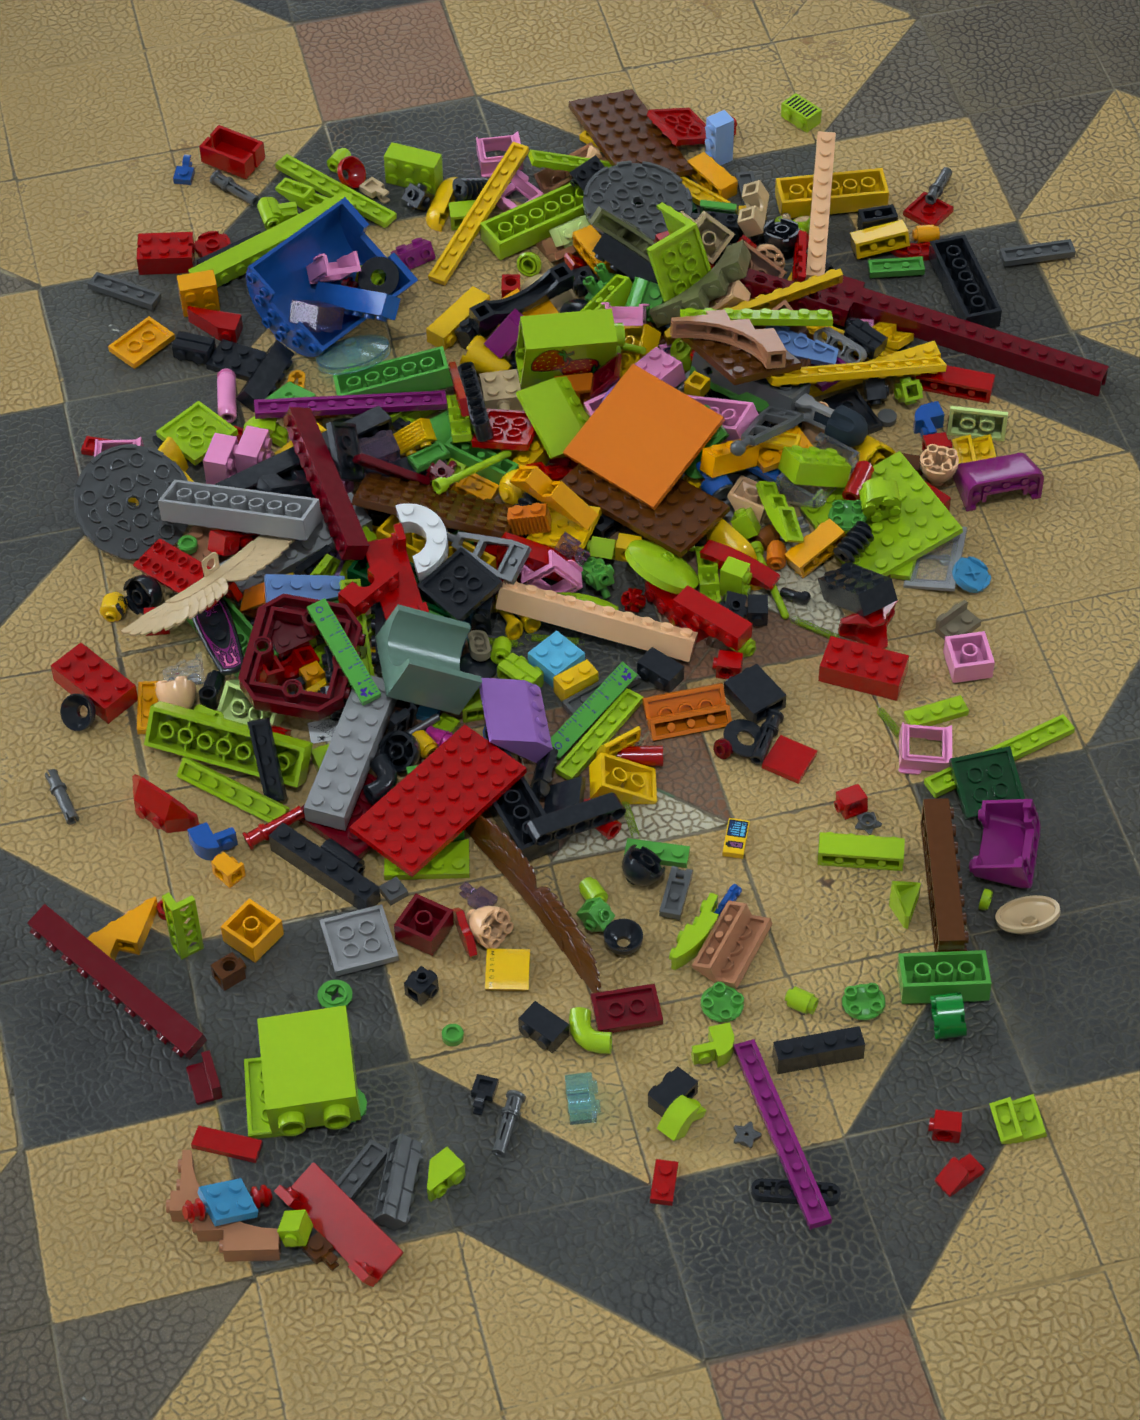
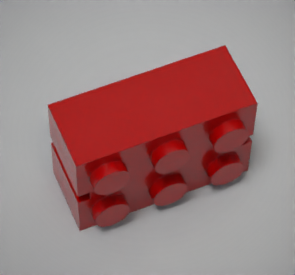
[199,125,265,179]
[136,232,195,275]

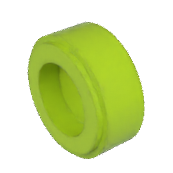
[979,888,993,911]

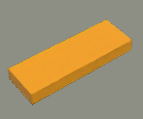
[137,681,159,734]

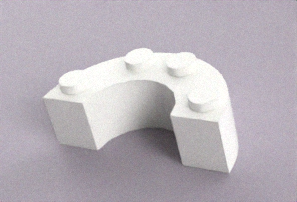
[395,504,449,583]

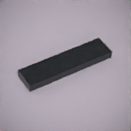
[247,717,287,801]

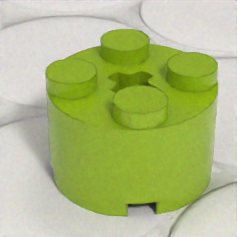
[859,477,902,522]

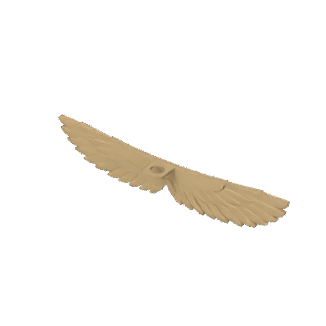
[121,535,295,636]

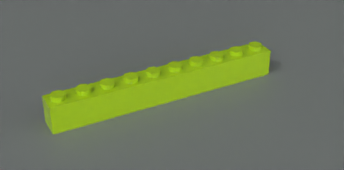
[188,191,357,287]

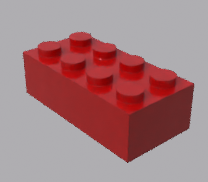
[818,636,909,701]
[50,642,138,724]

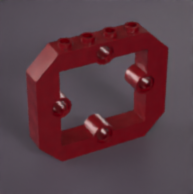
[238,593,366,721]

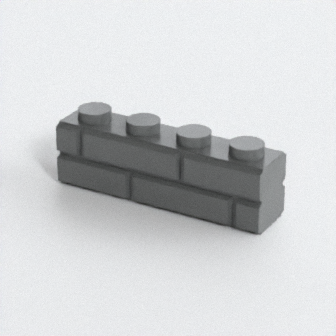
[373,1134,423,1230]

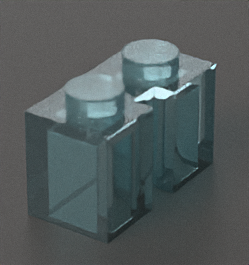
[565,1072,601,1125]

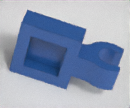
[173,155,195,185]

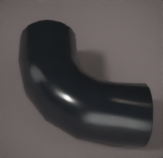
[363,754,397,805]

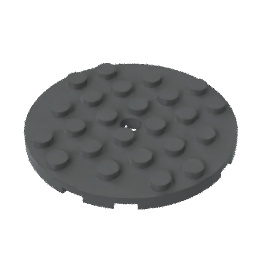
[583,161,692,240]
[74,444,188,560]

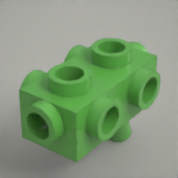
[578,557,615,599]

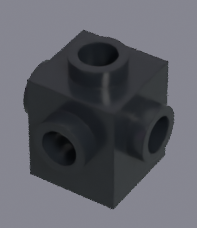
[402,182,435,212]
[571,265,598,298]
[719,591,748,619]
[404,966,439,1006]

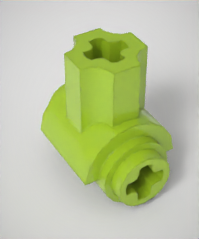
[257,197,298,230]

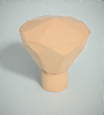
[585,145,602,159]

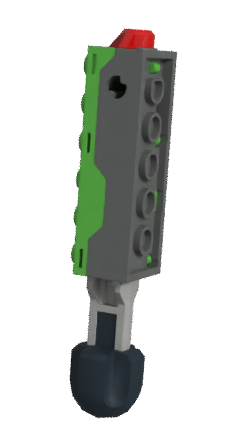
[689,349,868,448]

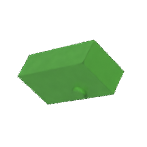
[897,950,991,1004]

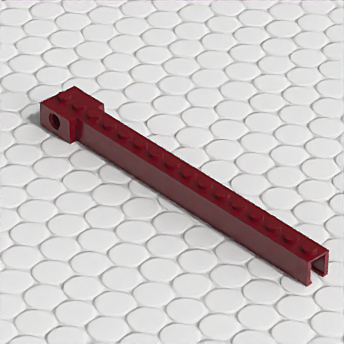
[822,275,1109,397]

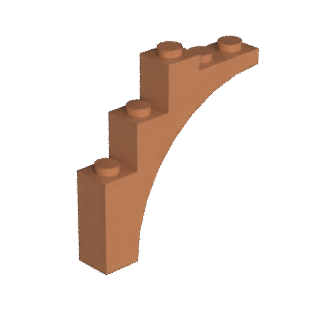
[670,309,787,369]
[166,1150,281,1262]

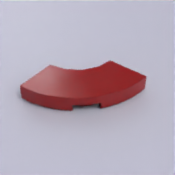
[889,242,930,261]
[452,907,477,957]

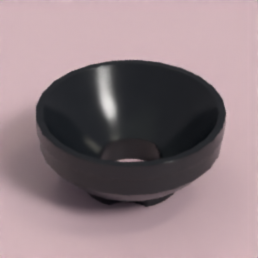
[60,694,96,731]
[604,919,643,955]

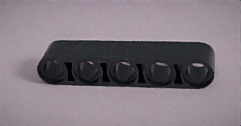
[525,793,626,846]

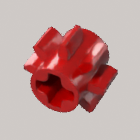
[621,588,646,613]

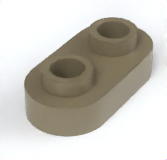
[467,630,491,662]

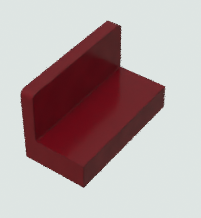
[186,1050,223,1105]

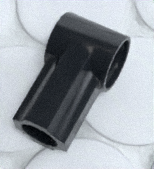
[199,670,225,710]

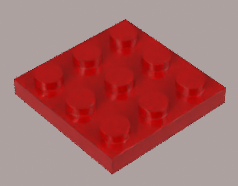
[647,108,706,146]
[471,408,536,451]

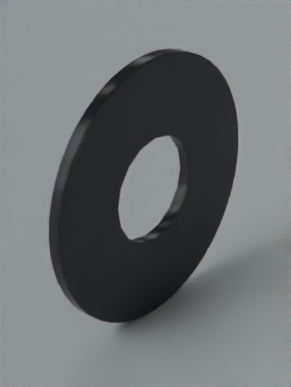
[358,257,399,295]
[723,719,761,758]

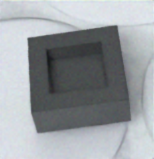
[379,876,409,906]

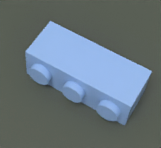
[705,110,734,166]

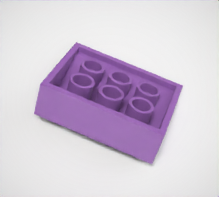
[479,678,553,763]

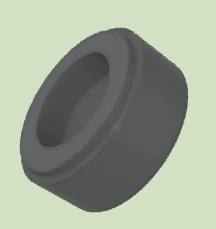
[878,409,897,427]

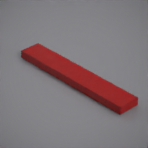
[448,362,469,417]

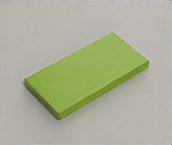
[244,1057,285,1139]

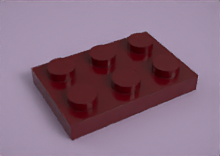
[590,983,663,1033]

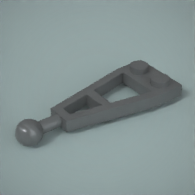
[730,406,804,456]
[445,527,532,584]

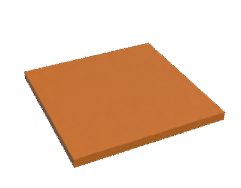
[563,364,725,510]

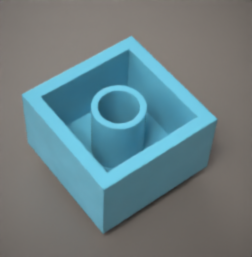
[528,631,585,688]

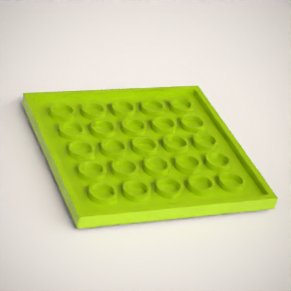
[800,451,963,576]

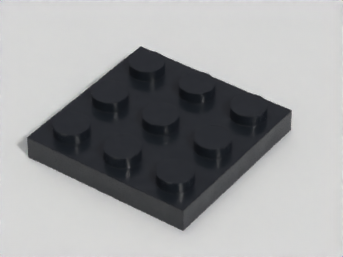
[418,547,503,622]

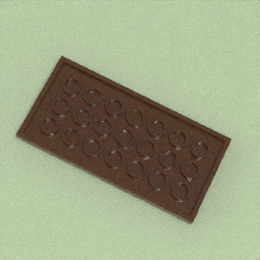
[568,89,693,177]
[560,464,730,558]
[352,472,513,538]

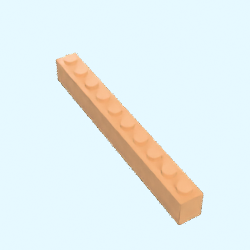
[805,131,836,281]
[496,581,698,662]

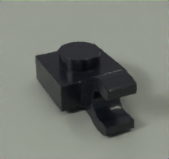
[471,1074,499,1116]

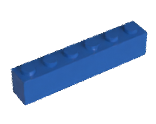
[312,281,401,322]

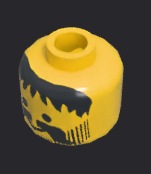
[100,592,128,622]

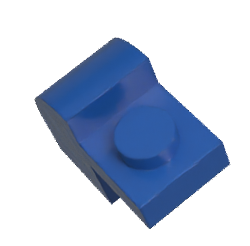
[913,401,945,439]
[187,822,238,861]

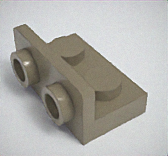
[935,600,981,640]

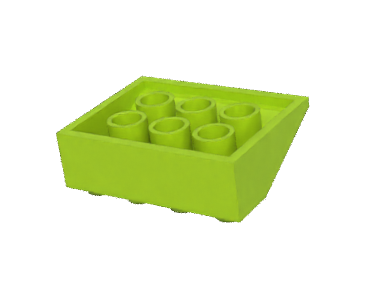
[515,376,589,459]

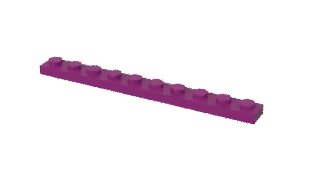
[254,390,447,419]
[733,1039,832,1229]

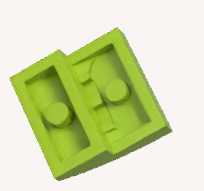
[989,1094,1047,1144]

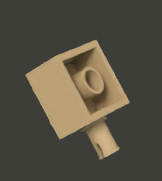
[681,210,735,264]
[479,369,523,411]

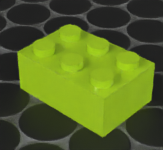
[384,142,443,195]
[778,445,852,488]

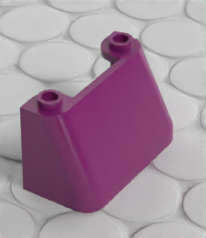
[953,453,1044,512]
[969,799,1041,888]

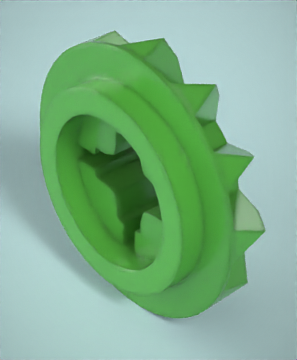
[317,980,352,1008]

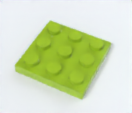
[156,401,238,466]

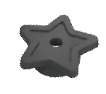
[855,812,882,835]
[734,1122,762,1148]

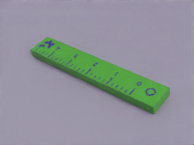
[307,598,381,706]
[551,661,637,760]

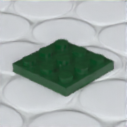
[949,746,1025,820]

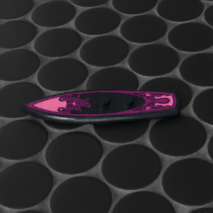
[192,598,244,676]

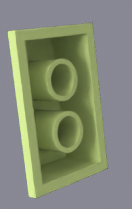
[947,405,1008,441]
[217,679,285,726]

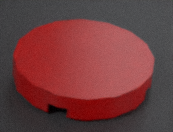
[194,231,231,258]

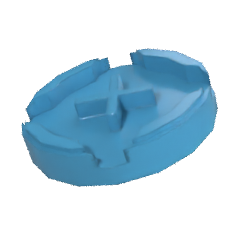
[952,556,991,593]

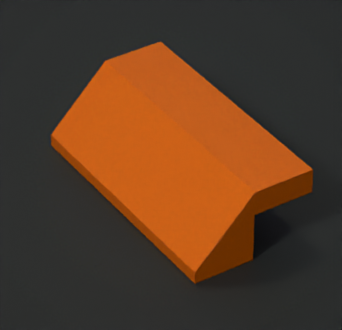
[642,683,732,741]

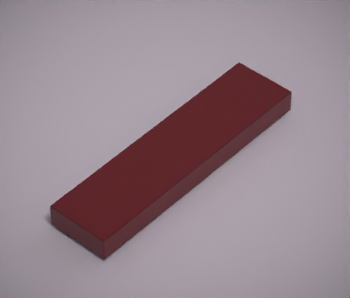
[353,453,431,486]

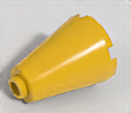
[459,335,512,374]
[851,435,896,466]

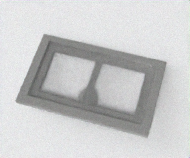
[903,526,967,591]

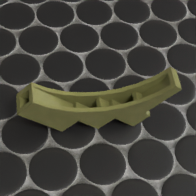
[589,206,658,263]
[649,240,751,328]

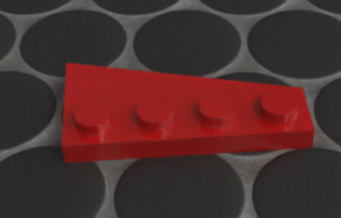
[792,230,809,283]

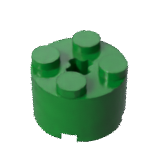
[930,992,967,1039]

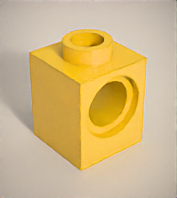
[615,533,642,562]

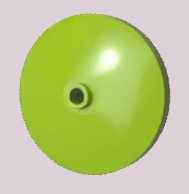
[625,540,699,594]

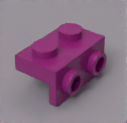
[390,238,436,270]

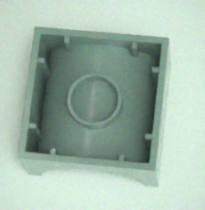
[375,604,482,715]

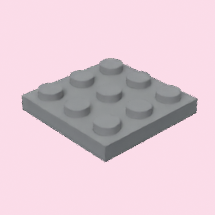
[320,904,399,976]

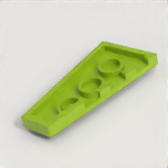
[384,839,470,880]

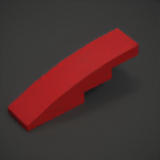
[699,539,781,590]

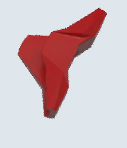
[838,600,898,649]

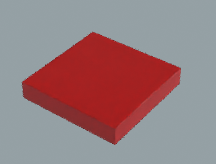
[903,191,954,226]
[761,735,818,784]

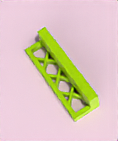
[162,892,204,960]

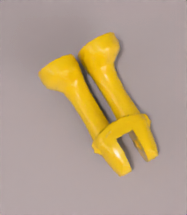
[496,593,541,640]

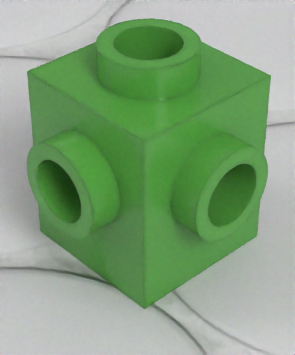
[576,897,615,932]

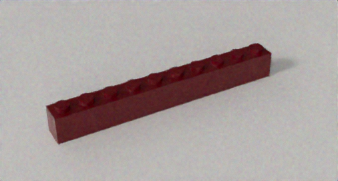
[283,407,370,560]
[27,904,207,1060]

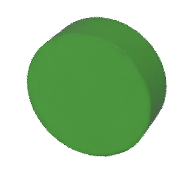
[178,535,198,555]
[442,1024,464,1047]

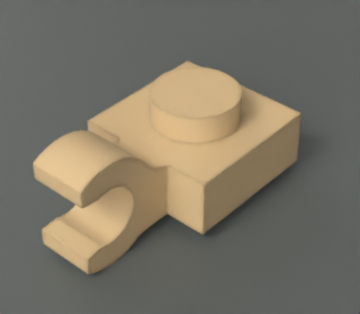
[359,177,390,204]

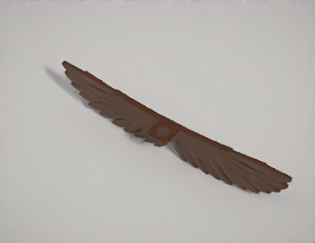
[465,815,601,993]

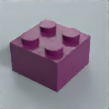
[484,308,523,359]

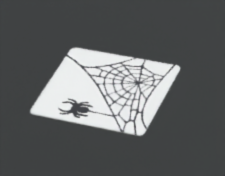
[308,719,338,743]

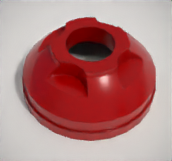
[337,156,366,189]

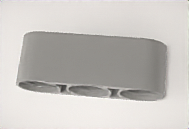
[813,327,867,363]

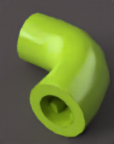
[569,1007,612,1054]

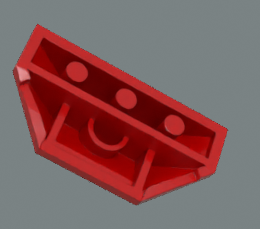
[132,774,199,833]

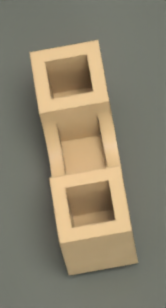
[737,180,769,238]

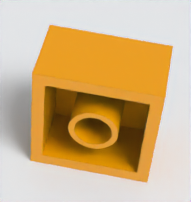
[177,269,220,317]
[221,898,284,963]

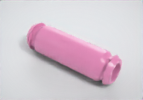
[217,368,237,423]

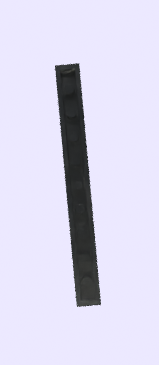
[214,406,393,490]

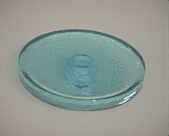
[316,334,391,375]

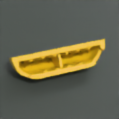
[426,177,458,232]
[706,518,757,560]

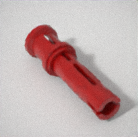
[242,806,305,850]

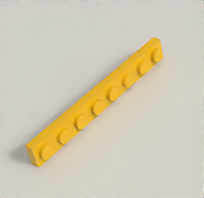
[809,341,941,398]

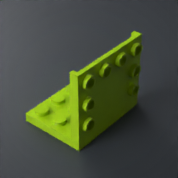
[646,202,711,303]

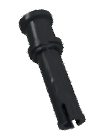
[750,709,784,765]

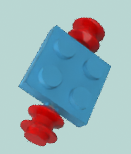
[182,1178,272,1226]

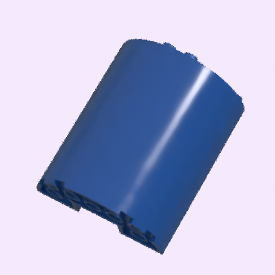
[245,197,418,357]

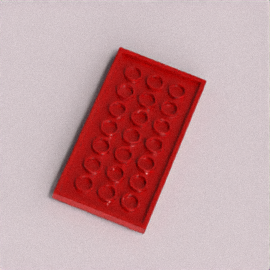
[350,724,527,877]

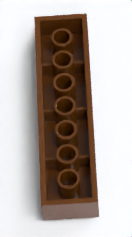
[920,798,969,952]

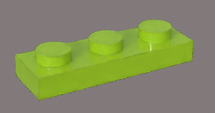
[904,695,969,726]

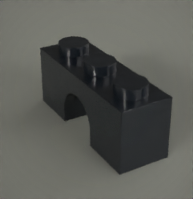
[256,470,315,498]

